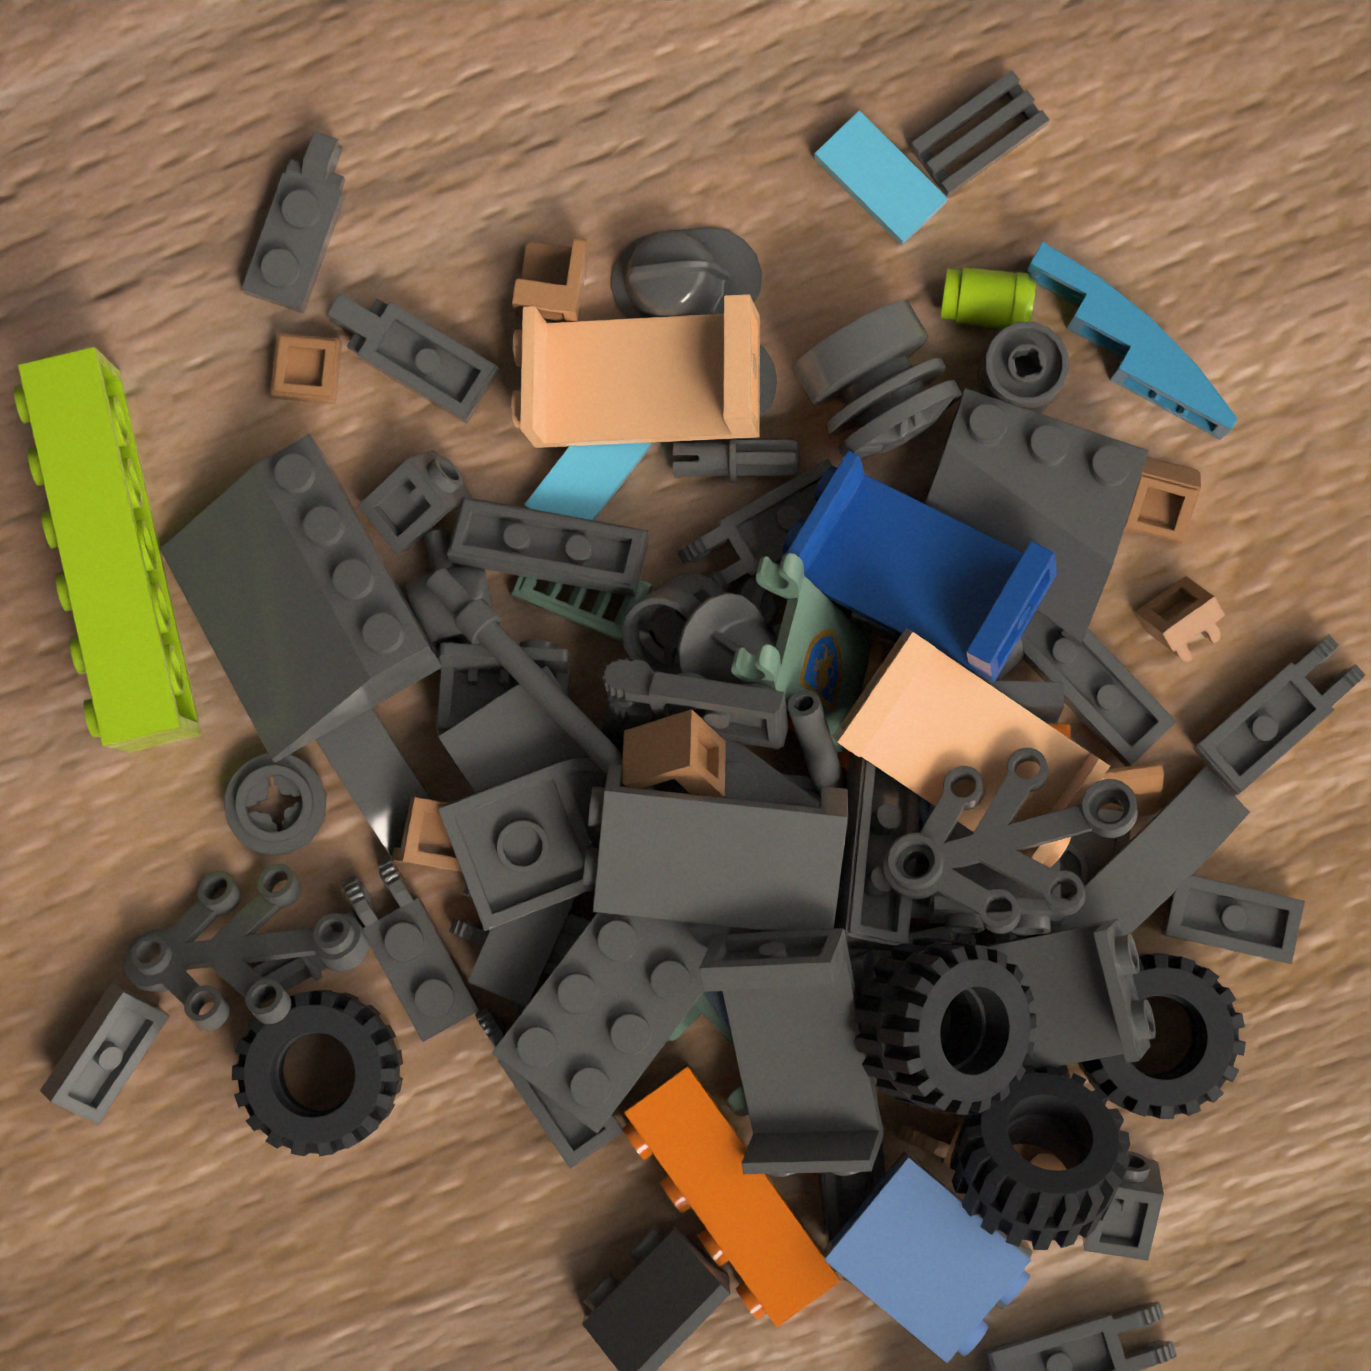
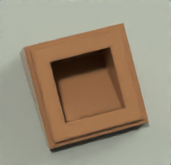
[1124,457,1201,544]
[1100,762,1164,817]

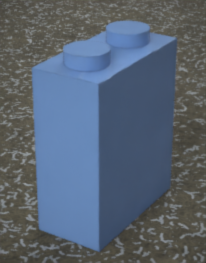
[822,1151,1032,1363]

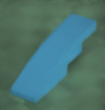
[1026,241,1238,440]

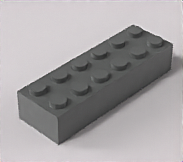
[492,741,819,1134]

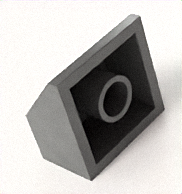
[582,1223,730,1371]

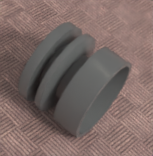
[792,300,962,459]

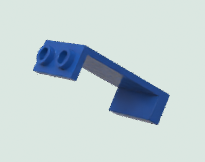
[783,450,1057,684]

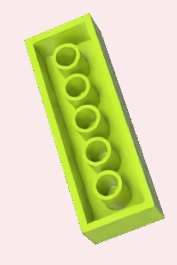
[13,347,202,753]

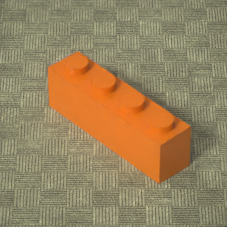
[622,1064,841,1327]

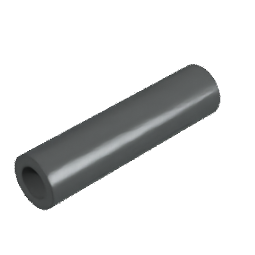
[787,690,844,793]

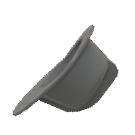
[611,228,762,319]
[678,593,790,714]

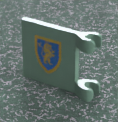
[731,553,872,752]

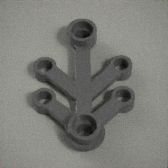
[883,748,1138,934]
[124,864,369,1031]

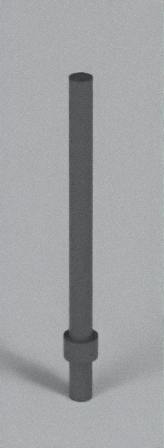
[426,568,657,791]

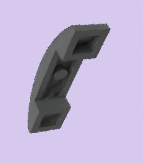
[316,707,432,856]
[1027,766,1250,937]

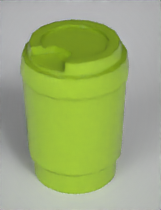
[940,267,1036,330]

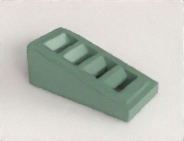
[511,576,653,645]

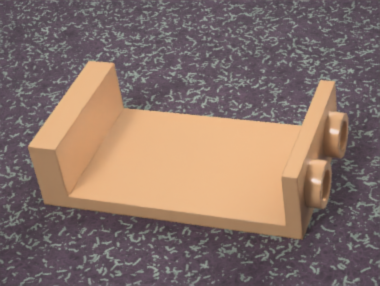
[511,294,760,448]
[832,628,1110,868]

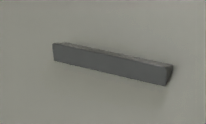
[833,751,921,950]

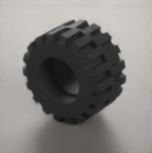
[854,938,1037,1115]
[1078,953,1246,1119]
[232,990,403,1157]
[950,1065,1130,1250]

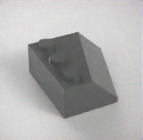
[924,388,1149,647]

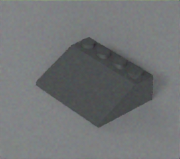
[160,434,443,763]

